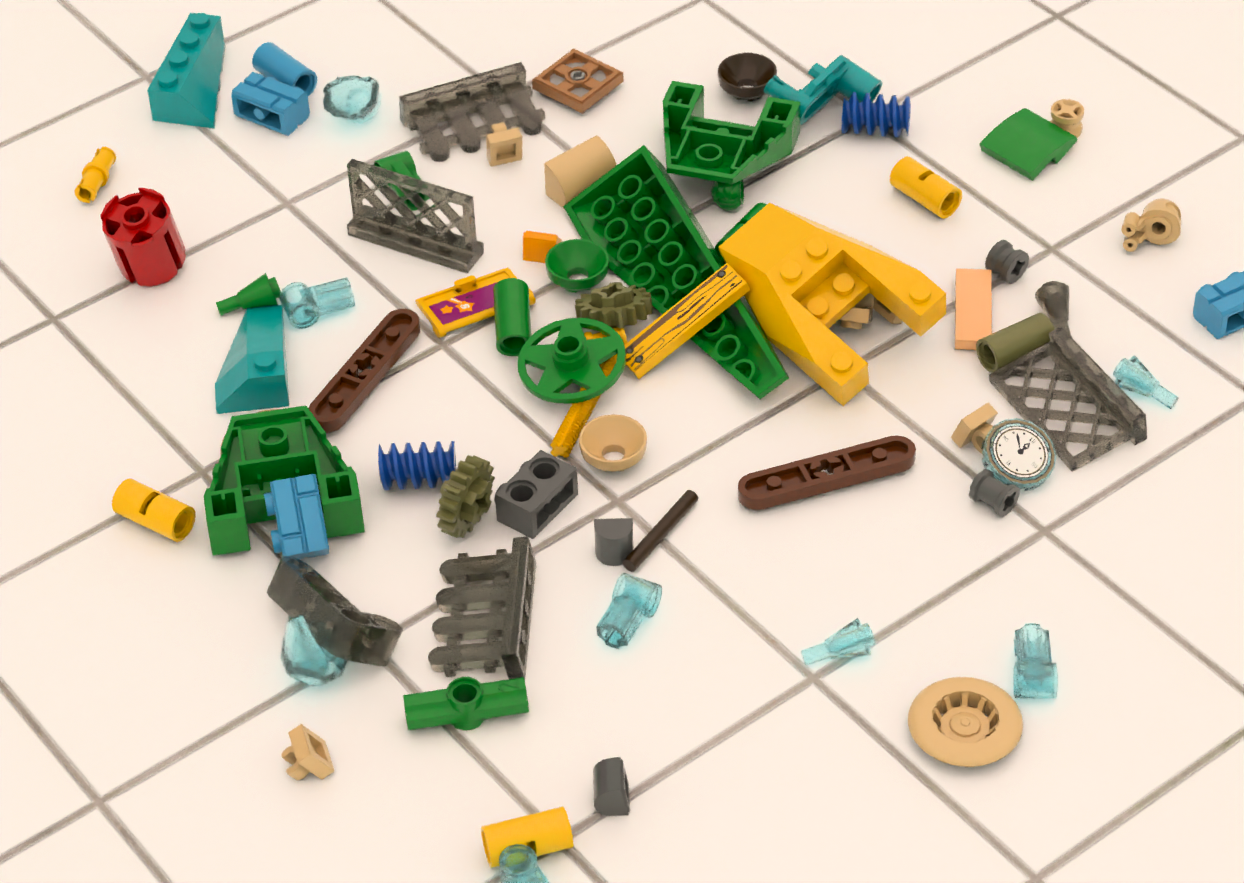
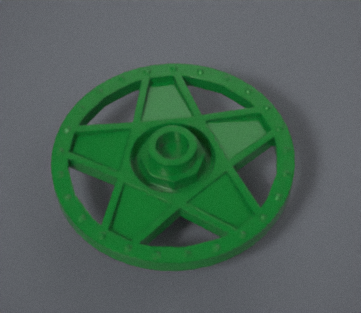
[518,318,626,404]

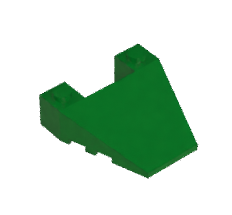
[663,81,801,184]
[204,405,365,556]

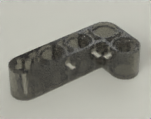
[266,556,403,666]

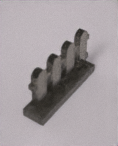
[399,62,545,162]
[428,536,537,680]

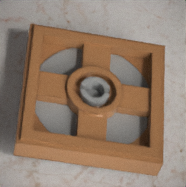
[532,48,624,113]

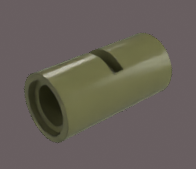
[976,313,1056,373]

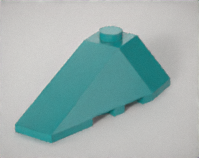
[215,305,289,414]

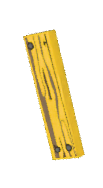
[624,263,751,379]

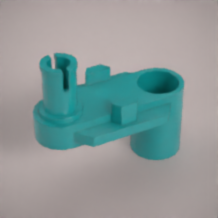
[764,55,883,125]

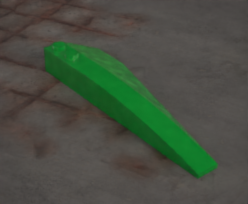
[563,145,789,399]

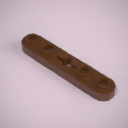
[308,309,420,433]
[738,435,916,510]

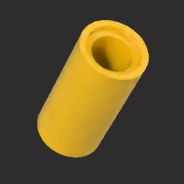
[890,156,962,219]
[112,478,196,542]
[481,806,574,868]

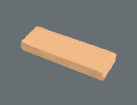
[955,268,992,350]

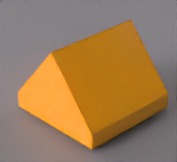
[523,231,563,263]

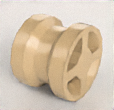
[1050,99,1084,138]

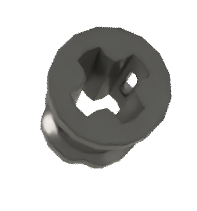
[969,469,1020,517]

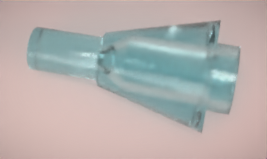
[1113,355,1179,409]
[800,618,876,666]

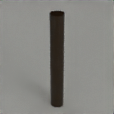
[623,490,698,572]

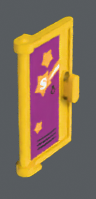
[415,267,536,338]

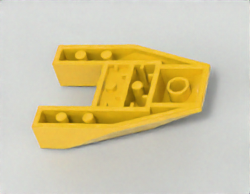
[718,203,946,406]

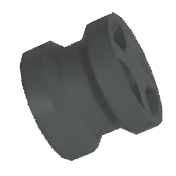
[985,240,1029,283]

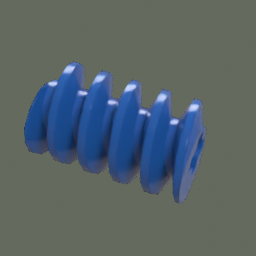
[841,92,911,138]
[378,441,456,490]

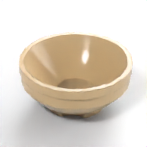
[579,414,647,472]

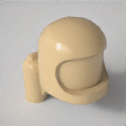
[1121,198,1181,252]

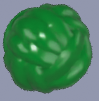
[711,179,744,211]

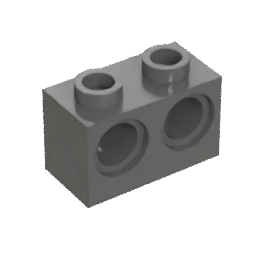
[494,450,578,539]

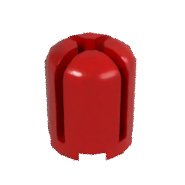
[100,187,186,287]

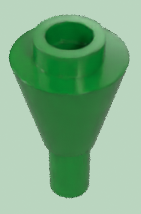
[216,273,282,315]

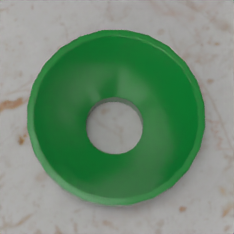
[545,239,609,293]

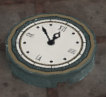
[981,418,1056,491]

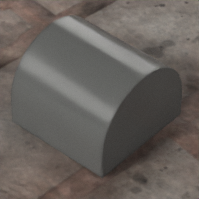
[594,518,634,566]
[593,757,630,816]

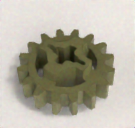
[575,282,653,328]
[436,455,495,538]

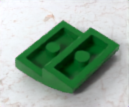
[979,108,1078,181]

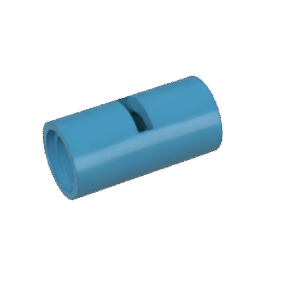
[252,42,317,96]

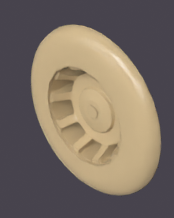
[908,677,1023,767]

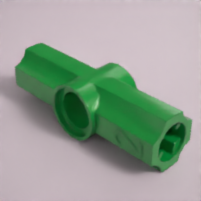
[403,677,529,730]

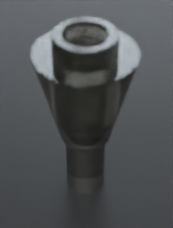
[1035,281,1072,343]

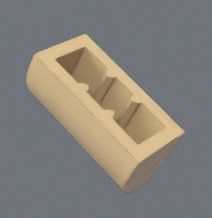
[544,135,617,208]

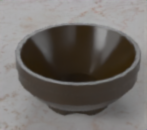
[718,52,777,102]

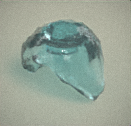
[323,75,382,124]
[281,614,348,687]

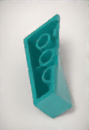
[147,12,225,129]

